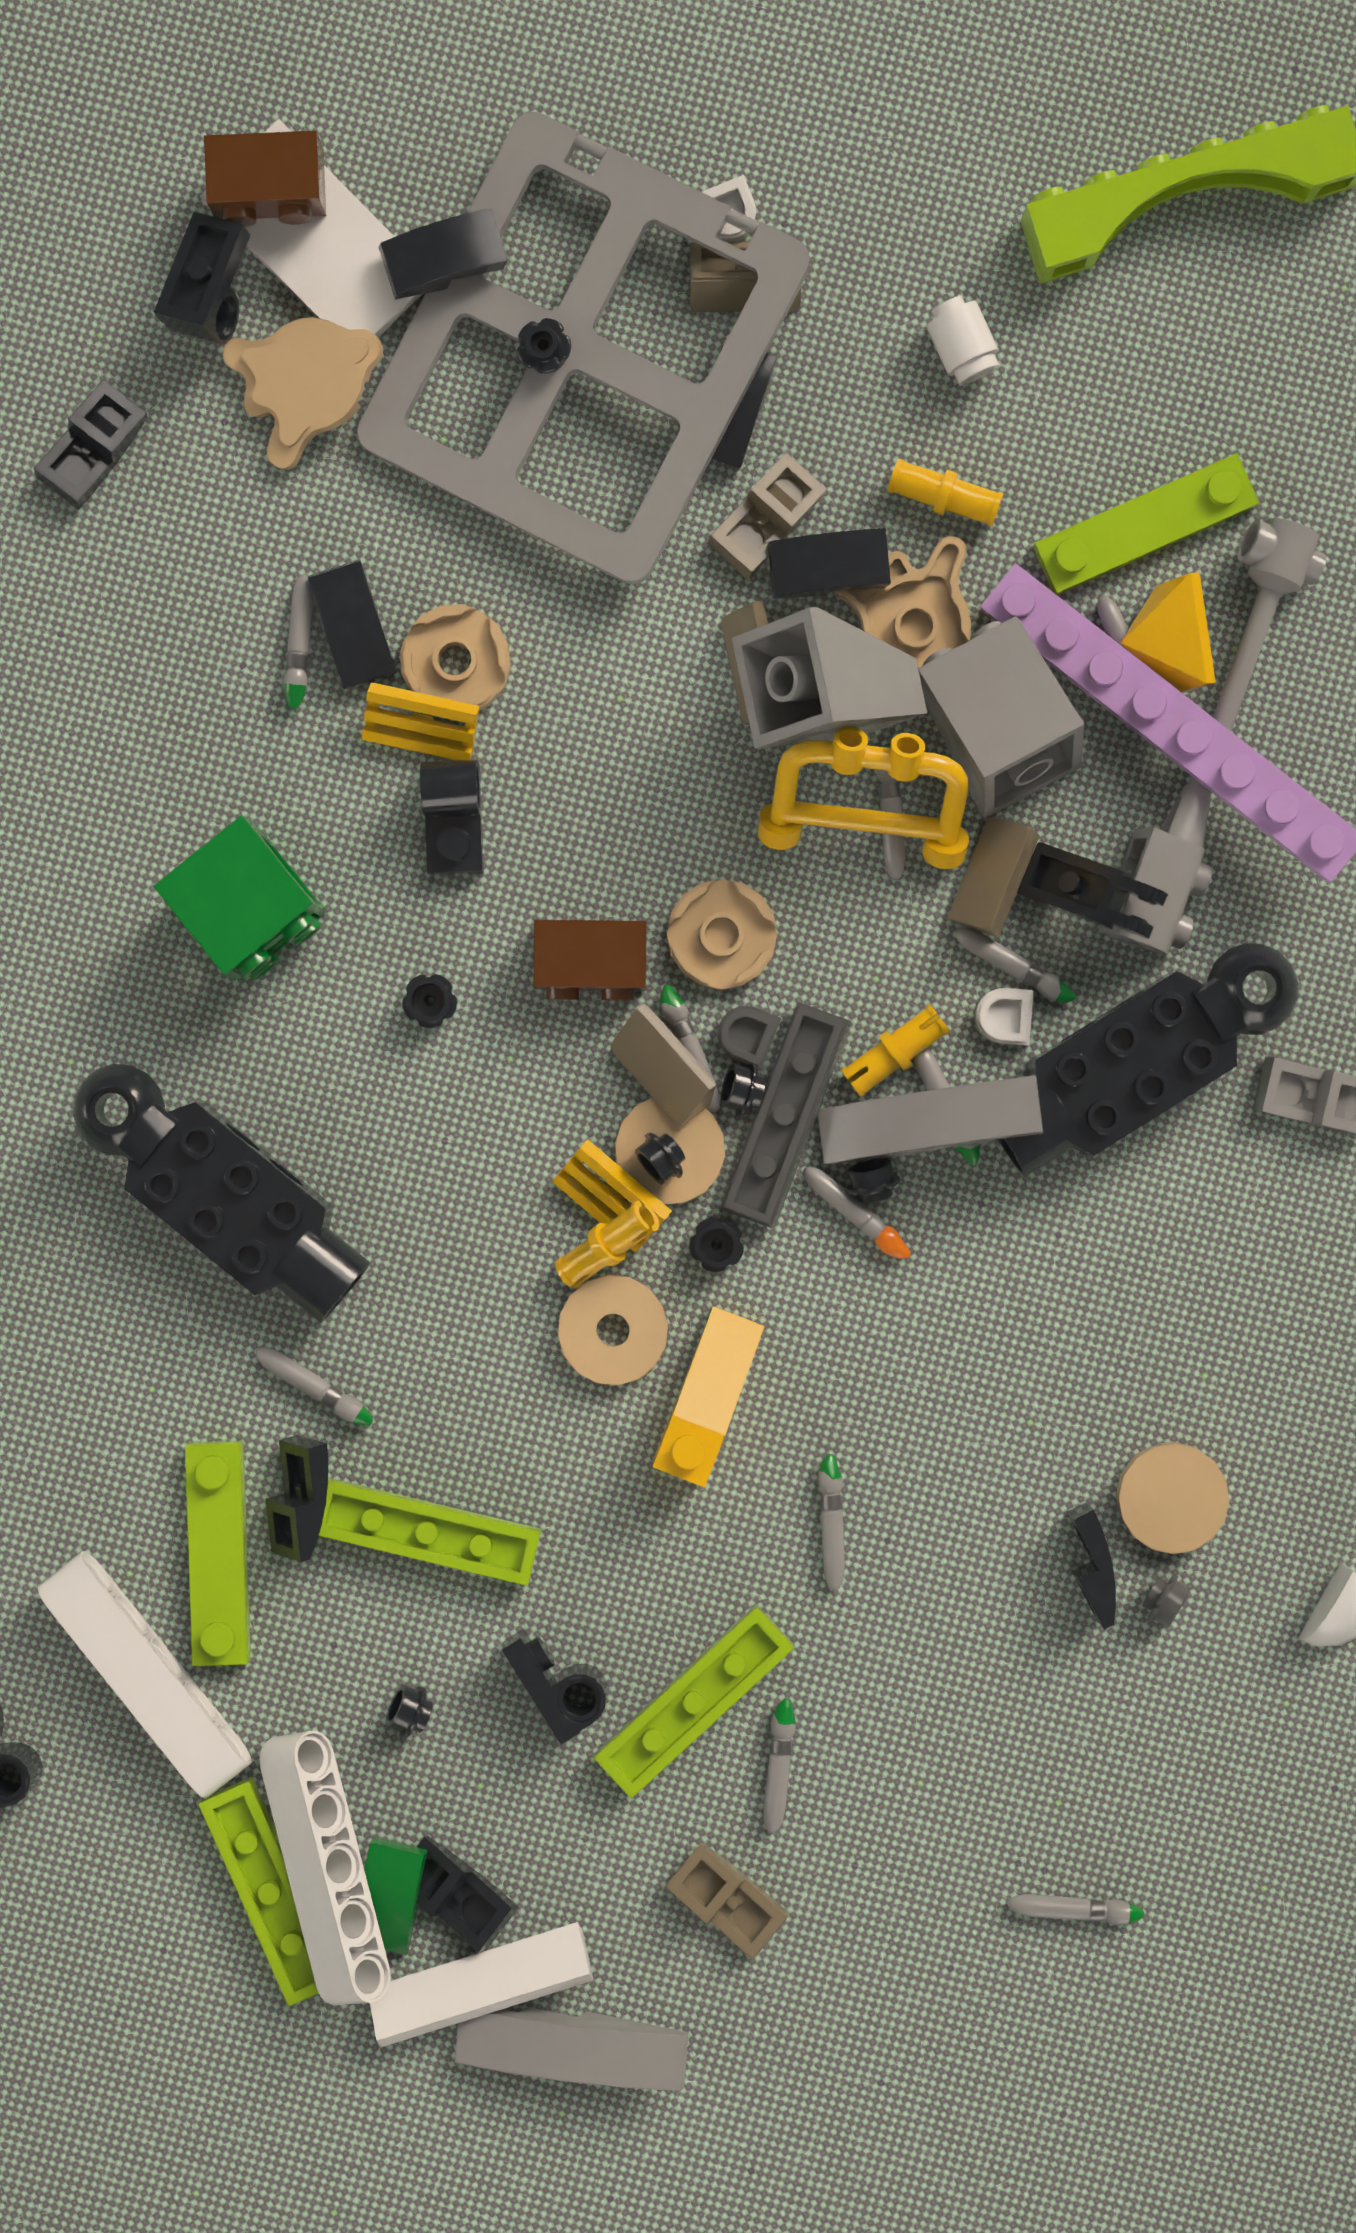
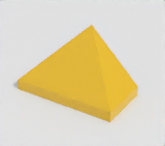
[1120,572,1216,693]

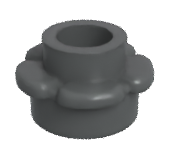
[1142,1575,1191,1628]

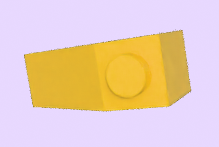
[652,1306,765,1488]

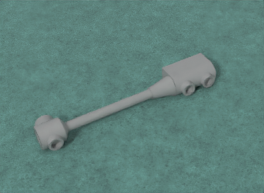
[1098,518,1326,956]

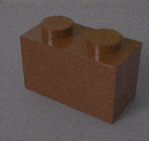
[204,130,326,227]
[533,920,647,1001]

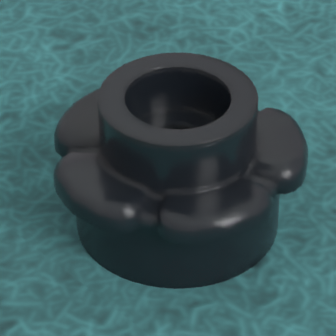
[517,318,572,374]
[402,974,457,1028]
[720,1064,765,1117]
[635,1132,686,1185]
[846,1158,900,1203]
[689,1217,744,1272]
[386,1684,433,1739]

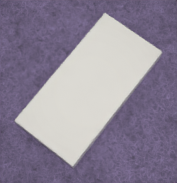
[200,119,423,338]

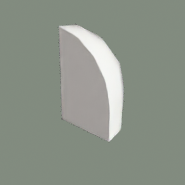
[1297,1563,1356,1647]

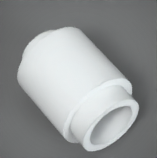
[926,296,999,386]

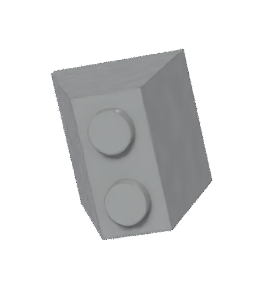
[732,607,927,749]
[918,616,1085,819]

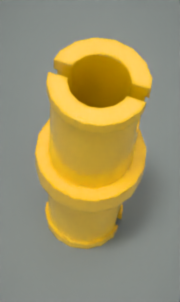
[887,458,1004,527]
[840,1004,951,1098]
[555,1200,659,1289]

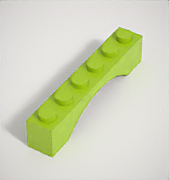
[1020,105,1356,284]

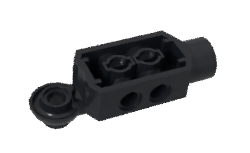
[997,943,1298,1177]
[73,1064,371,1323]

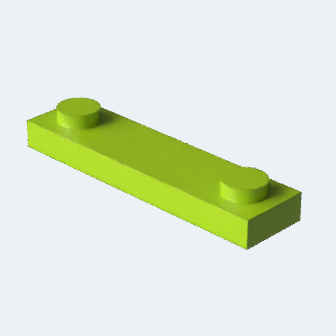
[1032,453,1260,596]
[185,1441,251,1666]
[319,1478,542,1586]
[594,1604,795,1799]
[198,1776,319,2007]

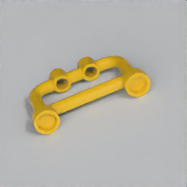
[757,726,969,869]

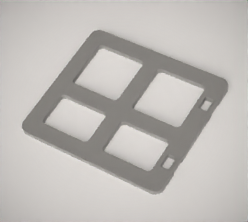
[357,112,810,584]

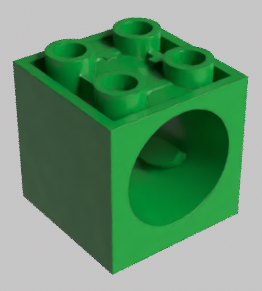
[153,815,327,981]

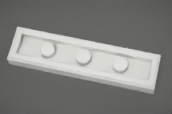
[370,1922,594,2047]

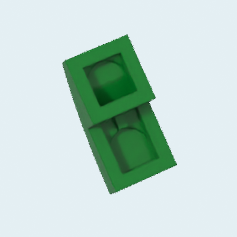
[364,1837,427,1955]

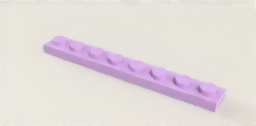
[980,563,1356,885]

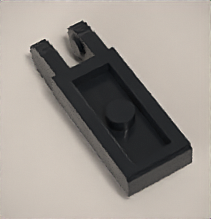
[1017,842,1168,939]

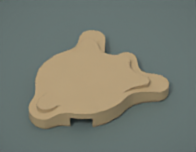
[223,317,383,470]
[833,536,971,668]

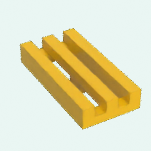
[361,682,480,761]
[552,1139,672,1253]

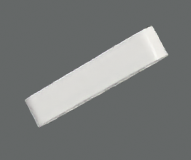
[38,1551,252,1799]
[259,1730,391,2005]

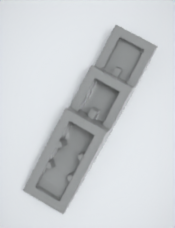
[818,1075,1043,1165]
[455,2007,689,2091]

